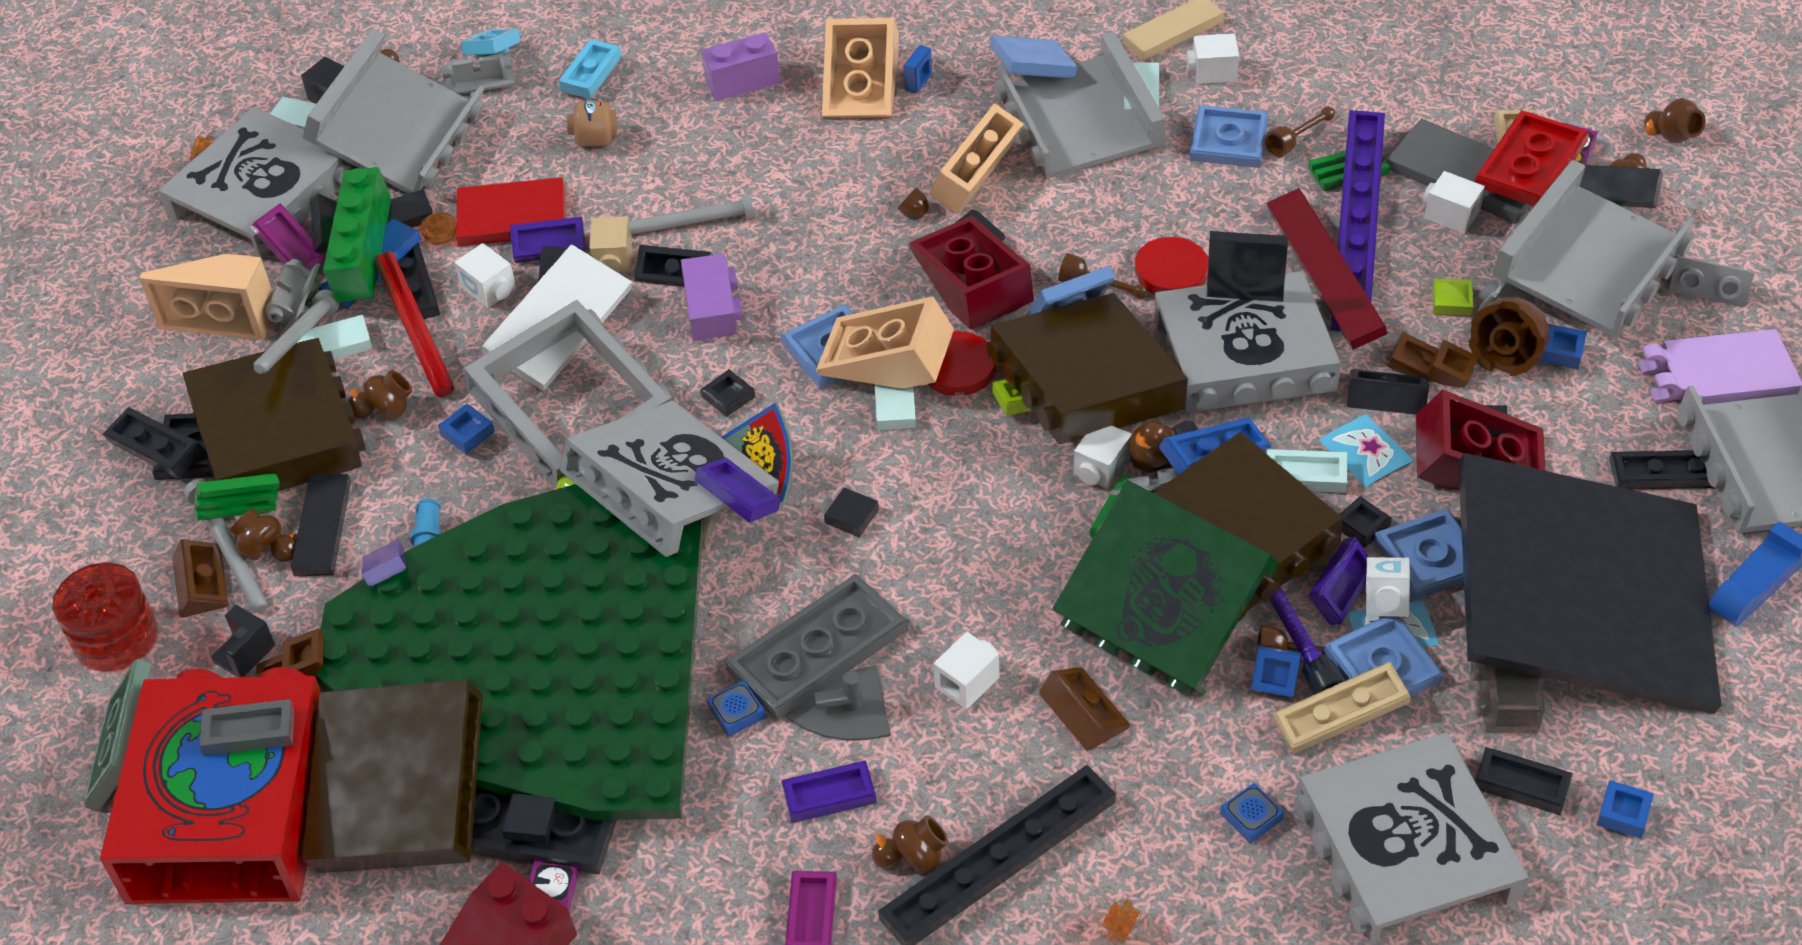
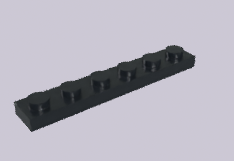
[878,765,1116,945]

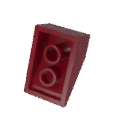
[909,216,1034,330]
[1416,389,1546,490]
[440,862,577,945]

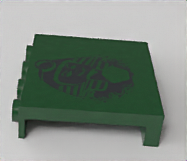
[1052,480,1279,696]

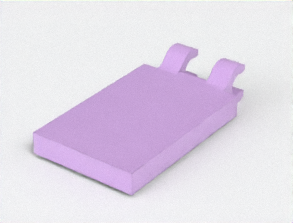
[1638,329,1802,405]

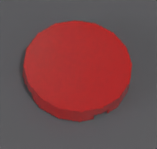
[1135,236,1208,295]
[928,331,996,396]

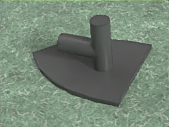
[786,666,891,741]

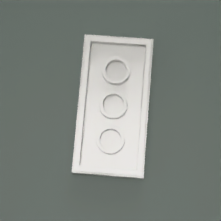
[482,244,632,391]

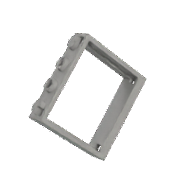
[464,300,672,488]

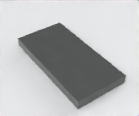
[1386,118,1529,224]
[725,574,909,720]

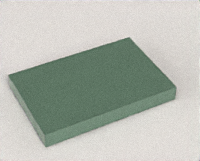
[83,659,152,811]

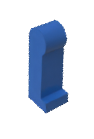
[1709,521,1802,627]

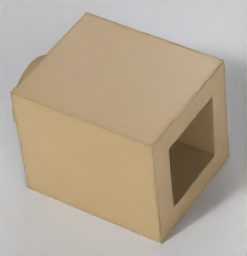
[589,216,632,273]

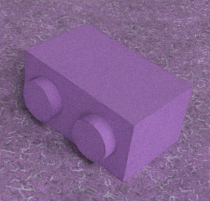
[701,32,780,101]
[681,253,743,341]

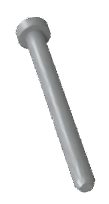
[629,193,755,235]
[254,289,340,374]
[184,478,267,613]

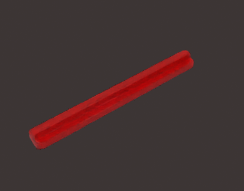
[375,251,454,397]

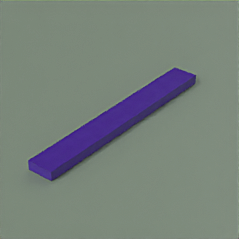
[1330,110,1385,331]

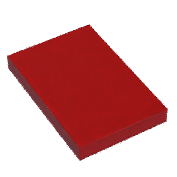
[1474,110,1589,206]
[456,177,566,246]

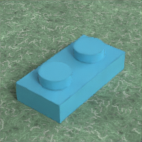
[461,29,521,60]
[559,39,622,99]

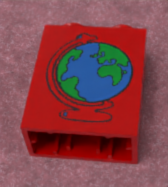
[100,667,321,904]

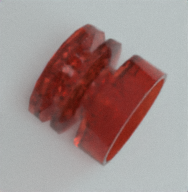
[52,562,158,672]

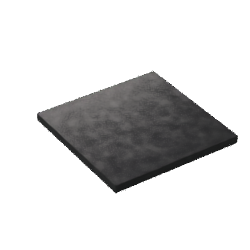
[1458,453,1722,714]

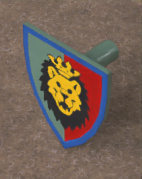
[721,403,793,503]

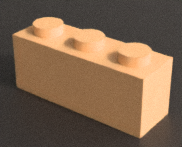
[929,103,1024,214]

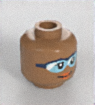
[567,101,617,147]

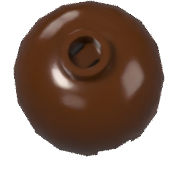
[1468,297,1550,376]

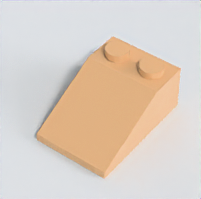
[822,18,899,118]
[139,254,273,340]
[816,296,954,389]

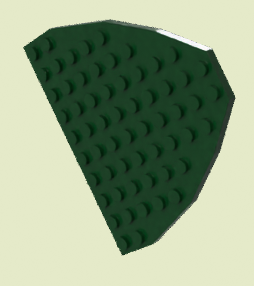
[315,484,704,820]

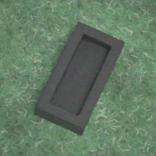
[199,699,295,756]

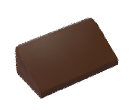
[172,539,228,618]
[1039,667,1130,751]

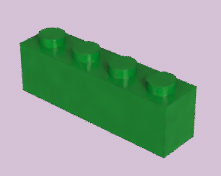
[323,167,391,302]

